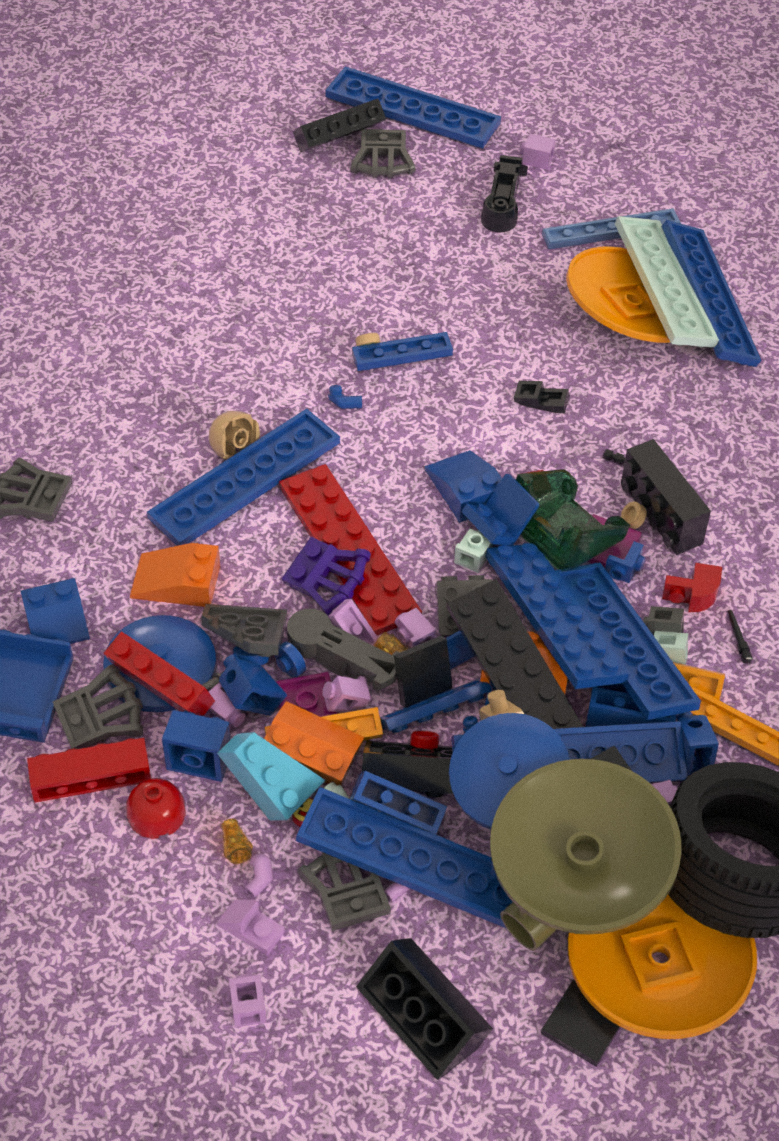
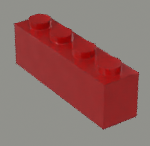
[103,631,215,716]
[27,738,151,803]

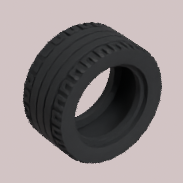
[668,762,779,938]

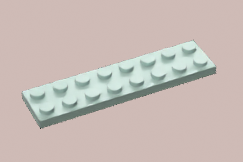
[615,216,719,347]

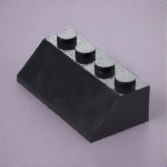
[362,740,453,797]
[356,938,493,1080]

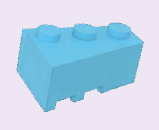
[217,732,325,821]

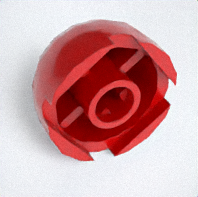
[126,778,186,839]

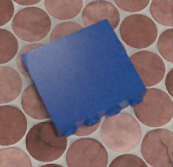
[0,629,74,743]

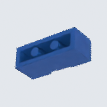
[349,771,447,834]

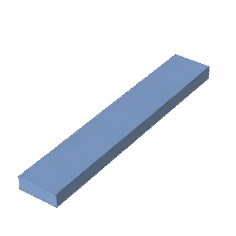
[542,208,681,249]

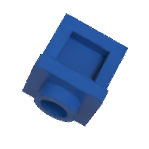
[605,541,646,583]

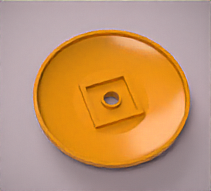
[566,246,670,343]
[568,895,757,1039]

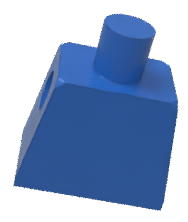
[219,654,287,716]
[676,712,719,776]

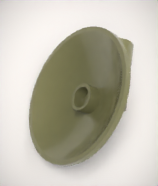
[490,759,681,951]

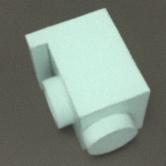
[454,529,493,573]
[654,631,688,665]

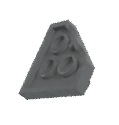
[201,604,287,657]

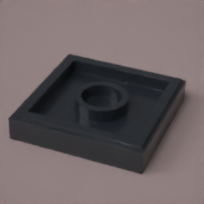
[394,636,453,708]
[541,980,621,1067]

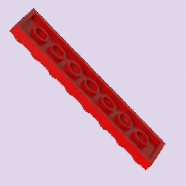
[279,464,422,636]

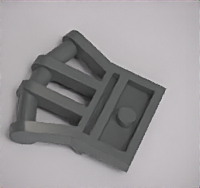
[350,129,415,178]
[0,458,72,522]
[53,665,143,749]
[297,852,391,931]

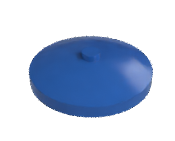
[103,615,216,713]
[449,713,570,830]

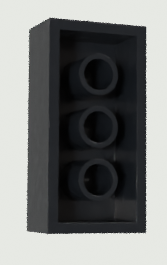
[621,439,711,555]

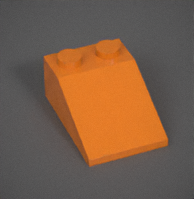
[130,543,220,607]

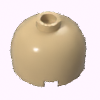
[209,411,260,460]

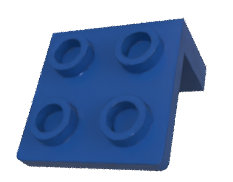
[462,474,539,546]

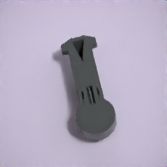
[287,609,400,691]

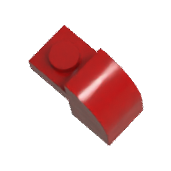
[662,562,722,612]

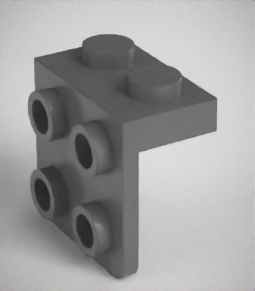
[435,575,492,636]

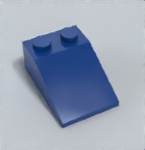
[424,450,502,523]

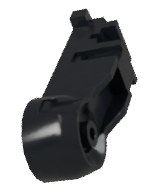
[481,155,528,232]

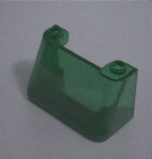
[516,469,630,571]

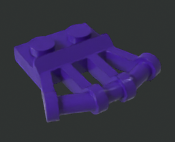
[281,537,371,616]

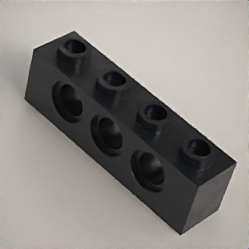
[292,98,386,152]

